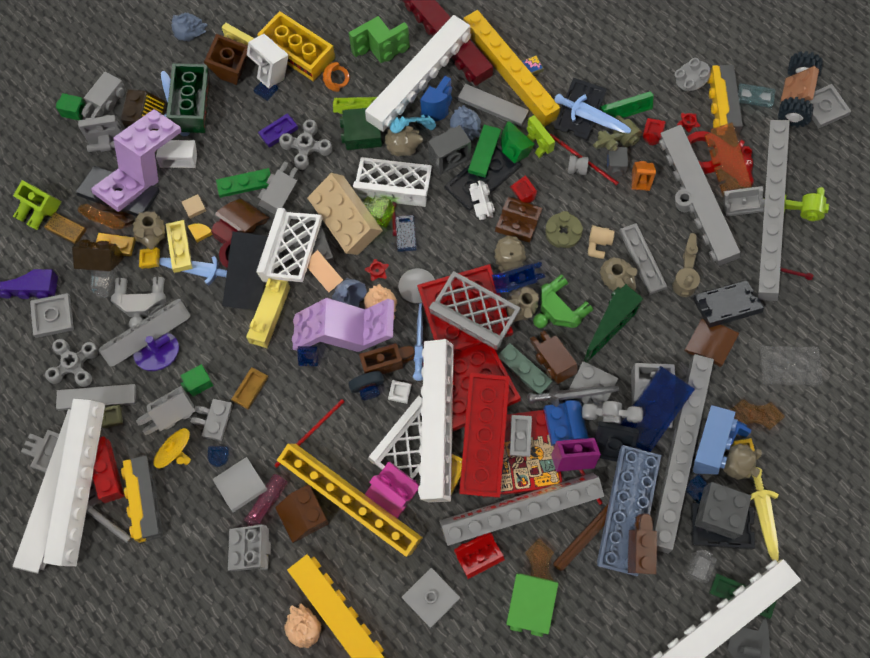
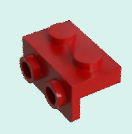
[454,532,505,579]

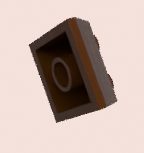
[204,34,248,85]
[275,484,329,543]

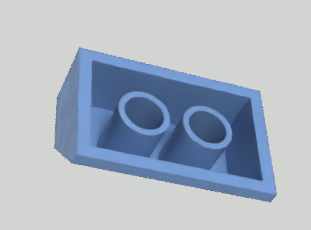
[693,405,738,474]

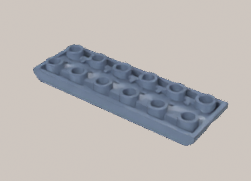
[597,445,661,576]

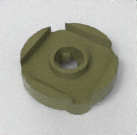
[545,211,583,248]

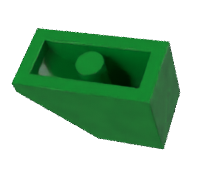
[501,121,535,163]

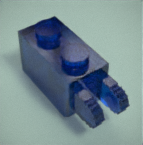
[492,262,545,293]

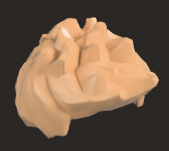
[364,284,397,319]
[284,604,321,648]

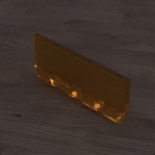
[704,123,752,197]

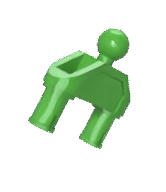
[533,275,593,329]

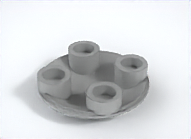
[675,58,711,91]
[398,268,435,303]

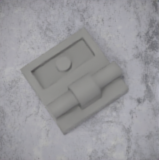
[78,115,123,152]
[228,524,271,571]

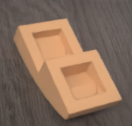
[307,250,343,292]

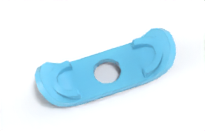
[390,115,436,133]

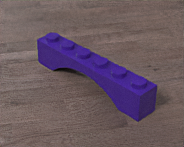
[0,269,58,299]

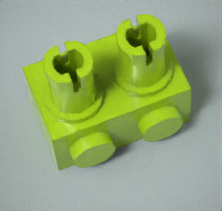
[13,180,62,230]

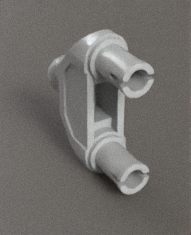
[111,277,166,328]

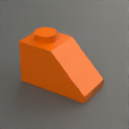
[632,161,656,191]

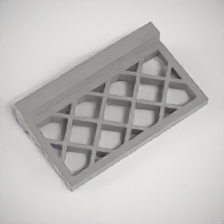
[429,271,521,350]

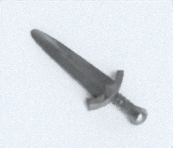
[527,385,619,407]

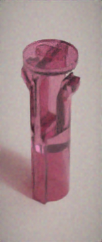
[243,474,287,526]

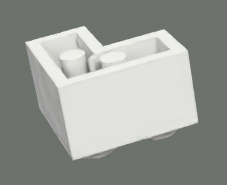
[247,34,288,89]

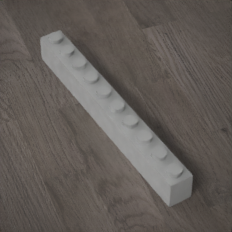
[758,120,790,301]
[652,354,714,554]

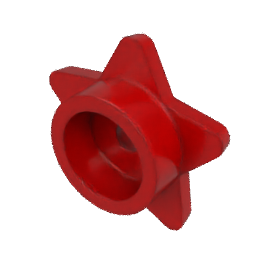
[677,113,700,133]
[365,259,389,281]

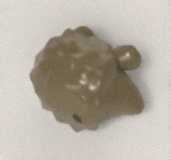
[385,126,423,157]
[133,211,165,250]
[494,235,526,276]
[600,257,637,292]
[506,285,539,322]
[723,444,762,480]

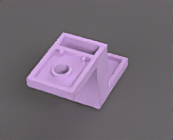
[91,109,181,212]
[292,298,394,352]

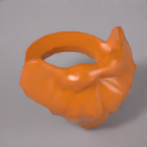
[323,62,349,92]

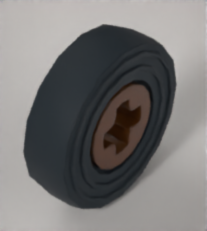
[348,371,384,393]

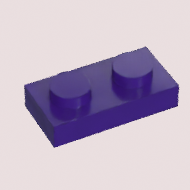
[258,113,298,148]

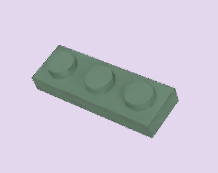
[498,343,553,394]

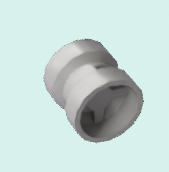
[568,155,588,175]

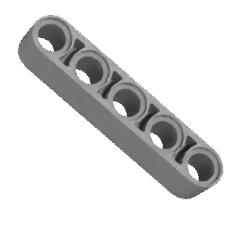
[99,299,191,367]

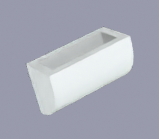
[156,140,197,168]

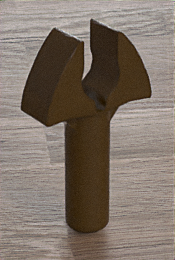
[102,210,135,226]

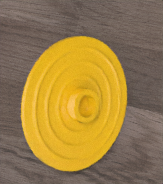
[153,428,191,468]

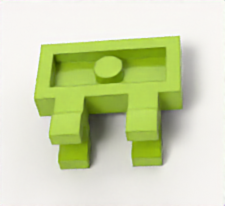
[527,115,555,158]

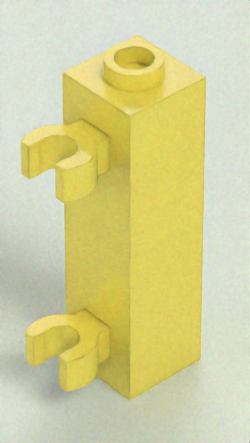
[246,278,290,348]

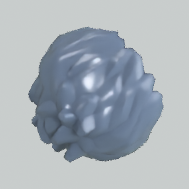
[172,12,208,42]
[450,105,481,141]
[332,278,367,307]

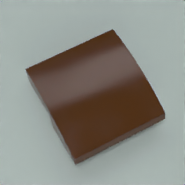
[495,197,543,243]
[215,199,269,233]
[684,319,739,367]

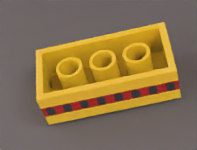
[257,11,335,82]

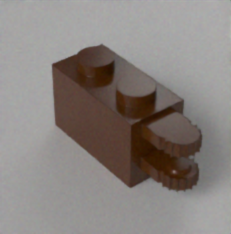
[530,331,577,384]
[359,343,415,374]
[628,513,657,574]

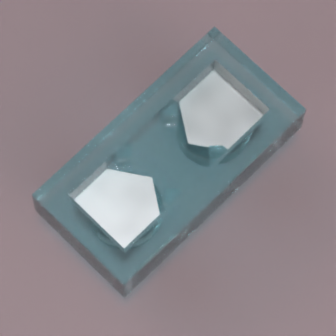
[738,83,775,108]

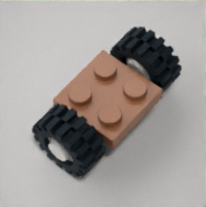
[778,51,823,128]

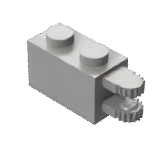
[82,72,126,118]
[258,161,298,215]
[136,386,195,435]

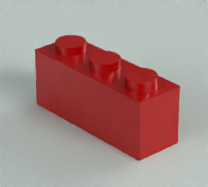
[93,436,125,503]

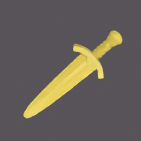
[750,467,779,561]

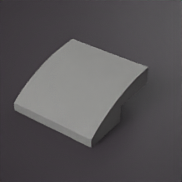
[213,457,267,512]

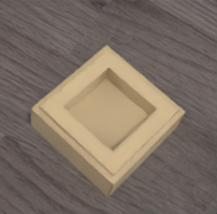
[182,194,206,219]

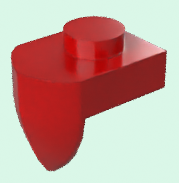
[643,118,666,145]
[510,175,537,203]

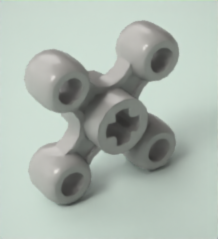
[279,119,332,170]
[45,339,99,387]
[582,401,643,425]

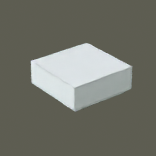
[388,380,412,404]

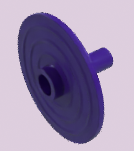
[133,332,179,371]

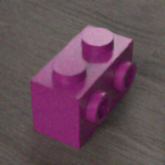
[551,438,601,472]

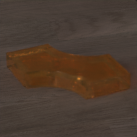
[77,204,125,230]
[730,399,785,430]
[525,539,554,581]

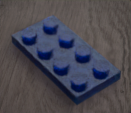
[620,366,695,452]

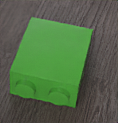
[506,573,558,637]

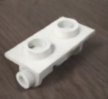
[469,180,495,220]

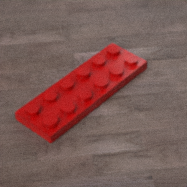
[459,373,510,498]

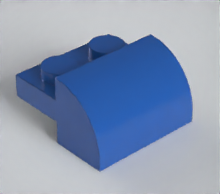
[420,76,452,122]
[544,400,589,446]

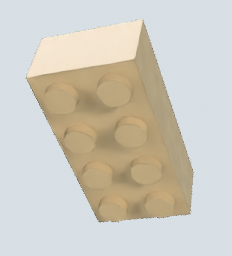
[308,173,383,255]

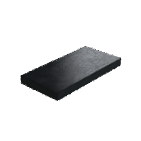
[444,143,521,212]
[76,166,159,217]
[222,231,268,311]

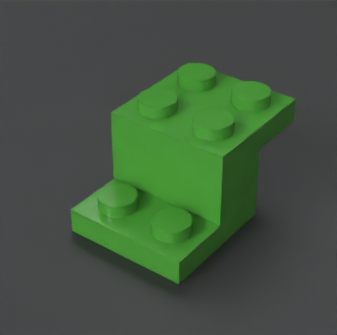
[349,16,410,63]

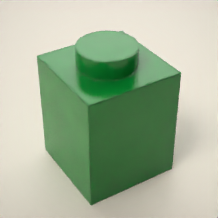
[56,93,86,121]
[180,364,214,397]

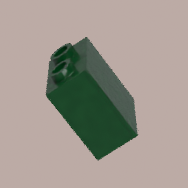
[339,108,382,150]

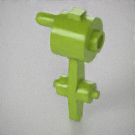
[763,187,829,221]

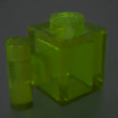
[363,196,396,228]

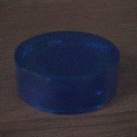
[360,386,380,400]

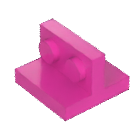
[365,462,420,519]

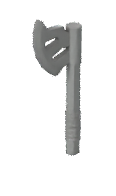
[86,479,132,543]

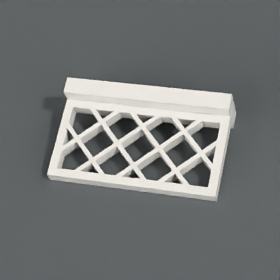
[353,157,432,207]
[256,208,323,282]
[368,396,423,479]

